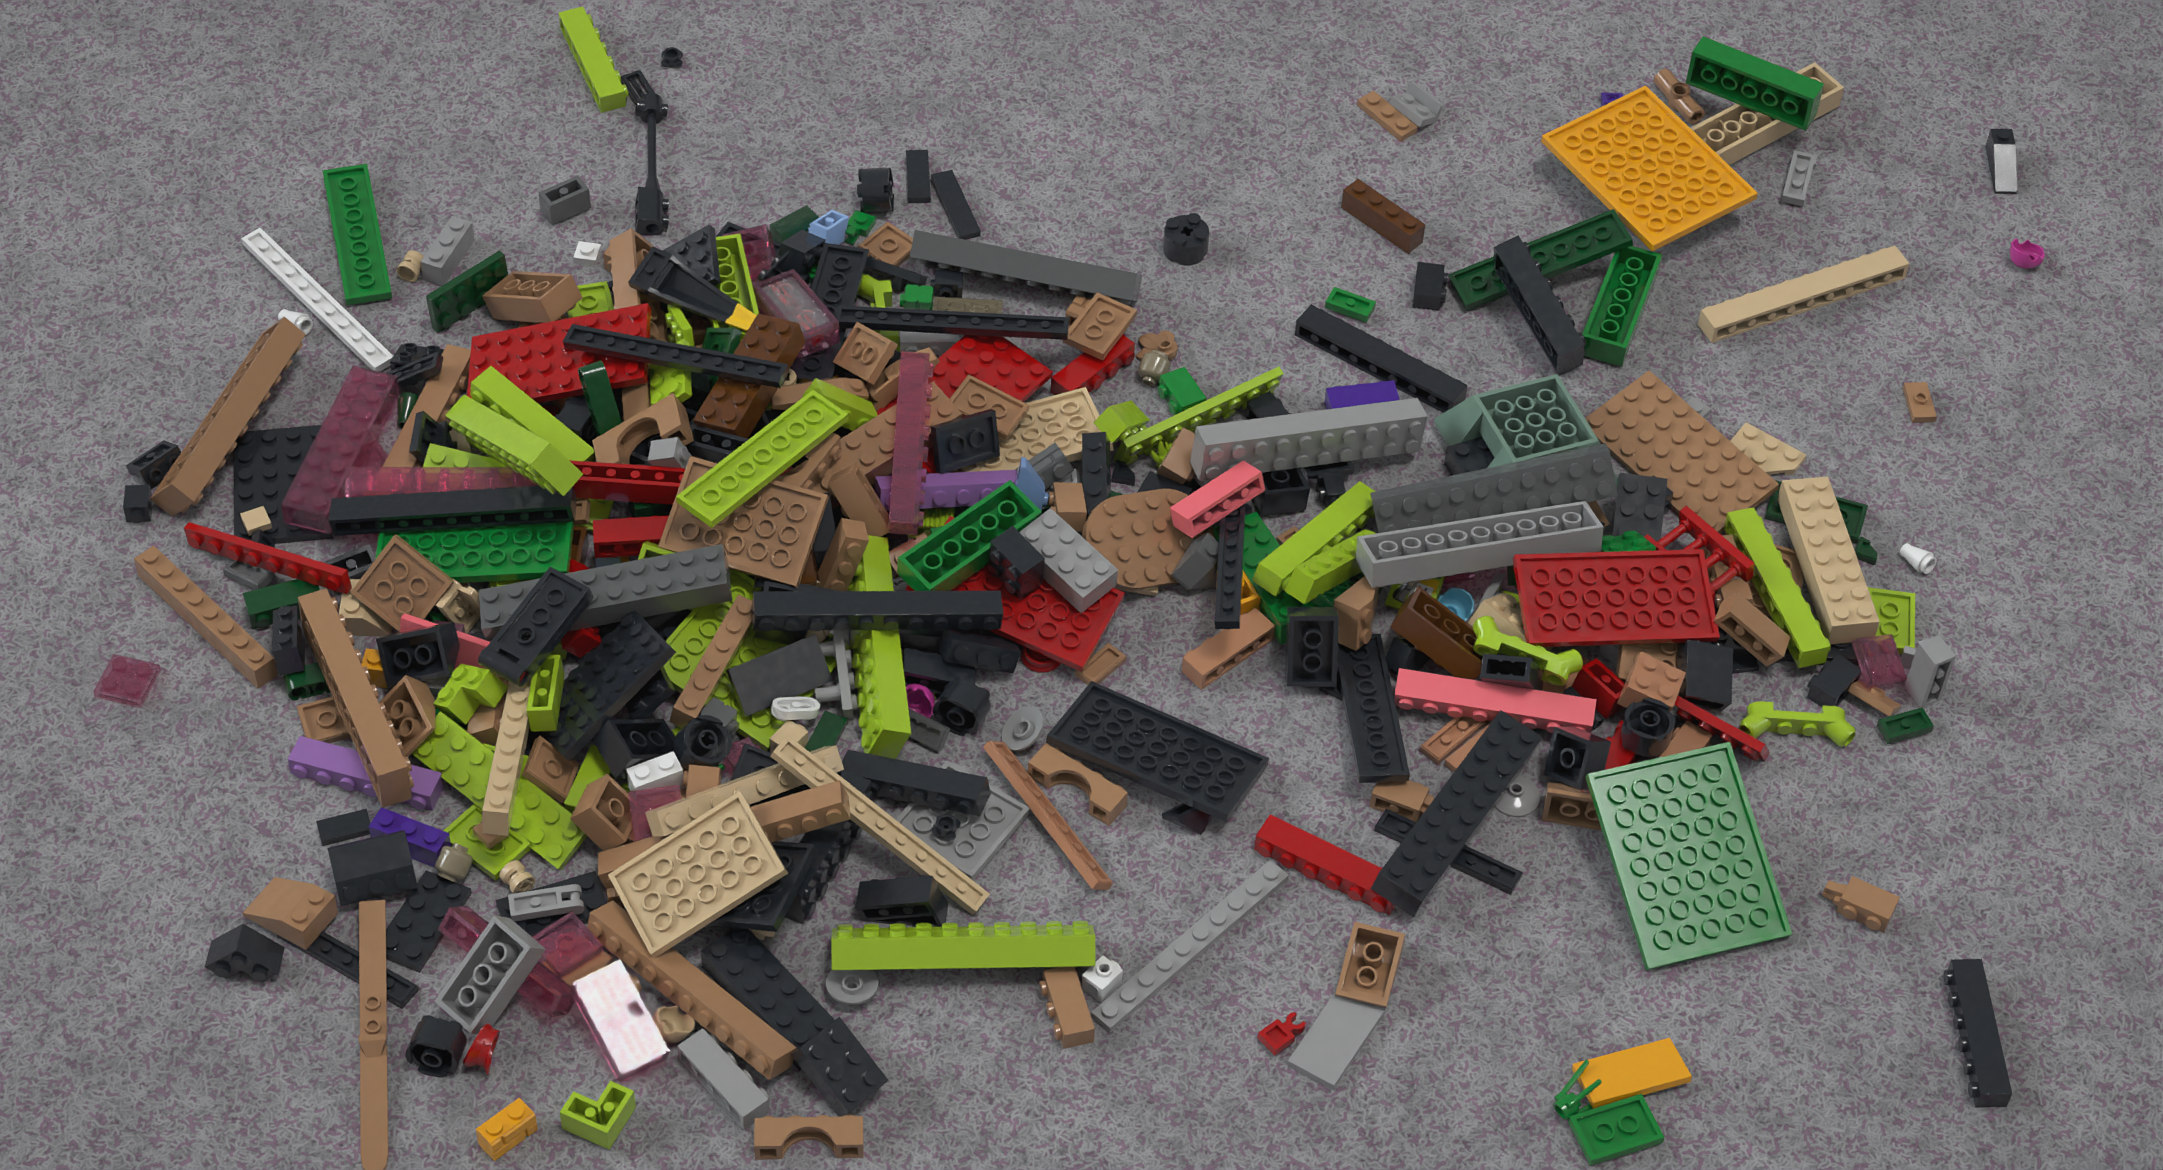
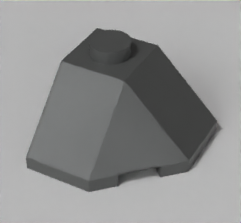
[1171,533,1219,591]

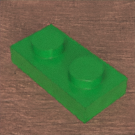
[1325,287,1376,323]

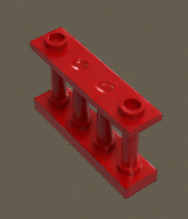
[1644,505,1754,604]

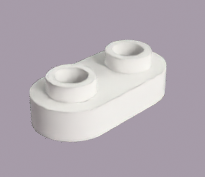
[771,697,820,721]

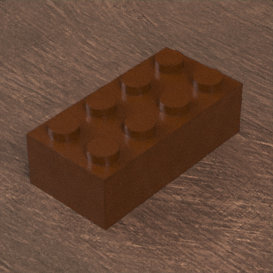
[1391,586,1483,680]

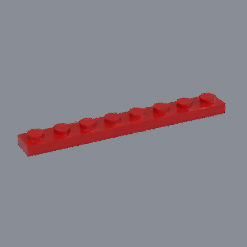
[184,522,352,594]

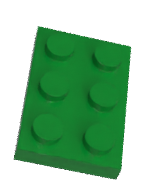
[1568,1094,1665,1166]

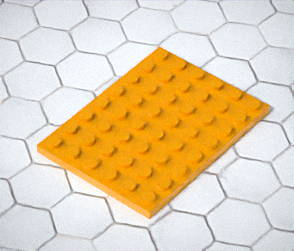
[1541,85,1758,252]

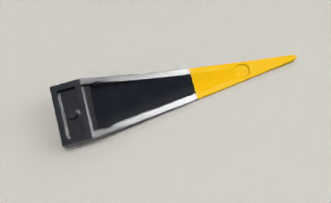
[628,246,757,331]

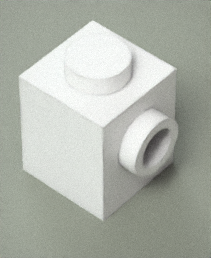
[1082,956,1123,1003]

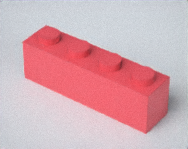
[1170,460,1265,538]

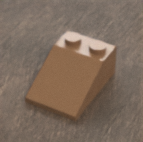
[1334,577,1379,651]
[379,675,436,757]
[243,877,338,950]
[1335,922,1405,1008]

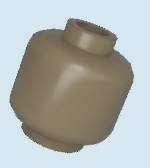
[1137,350,1171,386]
[435,843,473,883]

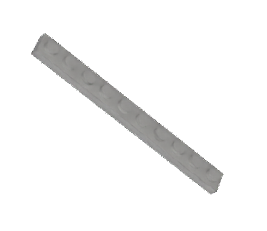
[1091,860,1289,1033]

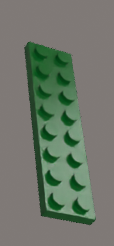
[322,164,392,305]

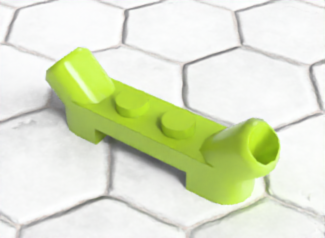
[858,275,900,352]
[1473,615,1583,686]
[1739,701,1855,747]

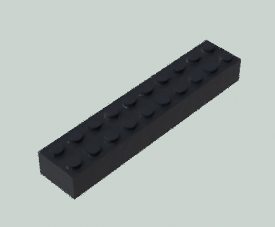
[1371,710,1543,918]

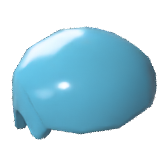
[1437,587,1475,622]

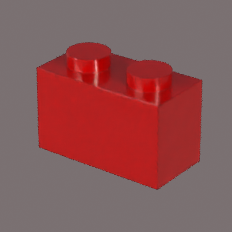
[1571,658,1625,719]

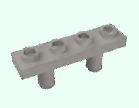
[815,630,858,720]

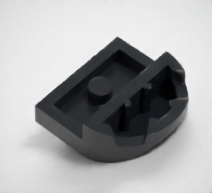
[409,411,458,464]

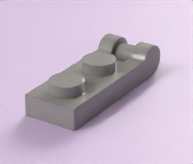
[508,884,585,921]

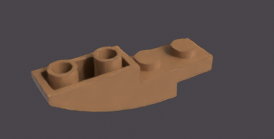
[866,348,940,411]

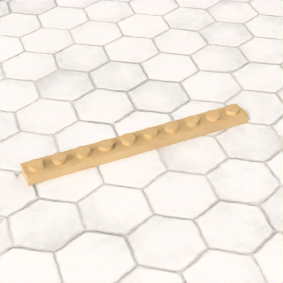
[771,735,990,915]

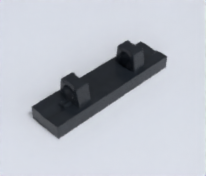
[867,257,928,291]

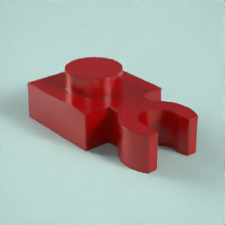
[1257,1012,1306,1056]

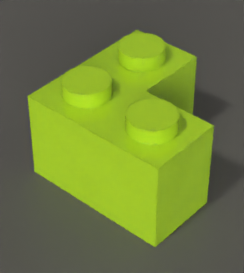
[433,664,508,725]
[560,1081,636,1150]

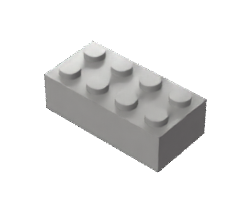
[1020,508,1118,613]
[435,916,546,1034]

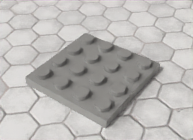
[896,760,1030,881]

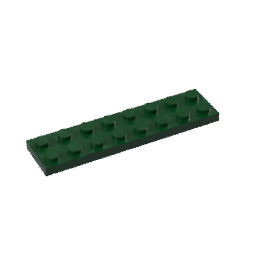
[1448,209,1633,311]

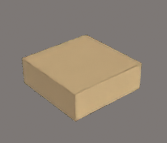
[240,506,272,536]

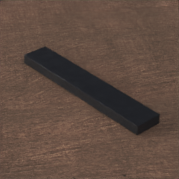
[1374,809,1523,895]
[277,931,419,1009]

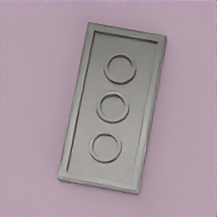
[1287,991,1385,1090]

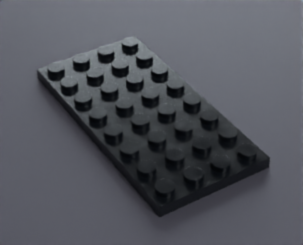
[1046,681,1269,822]

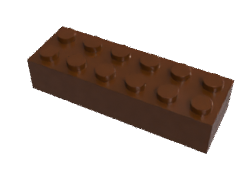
[693,314,806,438]

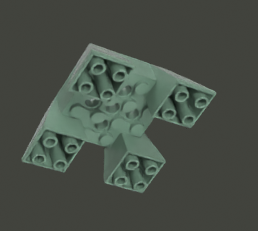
[1434,374,1617,483]

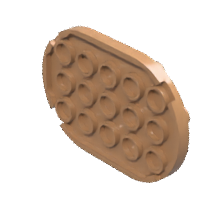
[1082,489,1215,591]

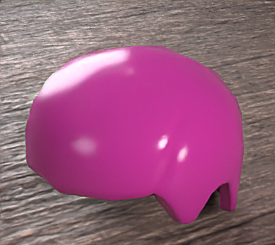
[2010,238,2045,269]
[906,683,935,718]

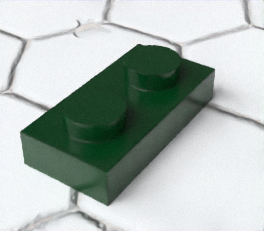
[1877,707,1934,744]

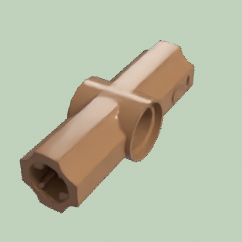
[1653,68,1705,125]

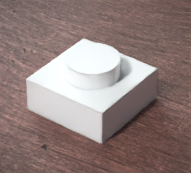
[573,241,601,266]

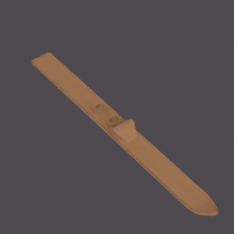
[359,900,389,1170]

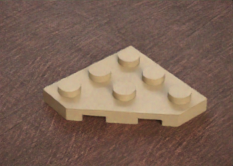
[1730,422,1806,477]

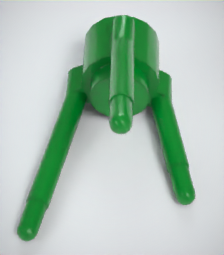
[1553,1060,1602,1120]

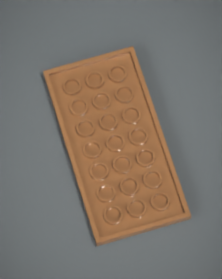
[1585,370,1779,534]

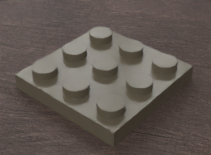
[932,297,1003,314]

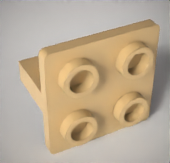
[436,579,481,634]

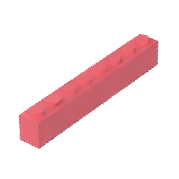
[1394,668,1597,733]

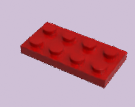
[1674,696,1770,761]

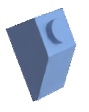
[1015,457,1049,510]

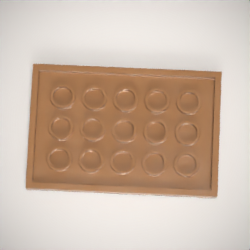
[658,456,829,587]

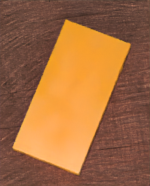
[1572,1038,1692,1109]

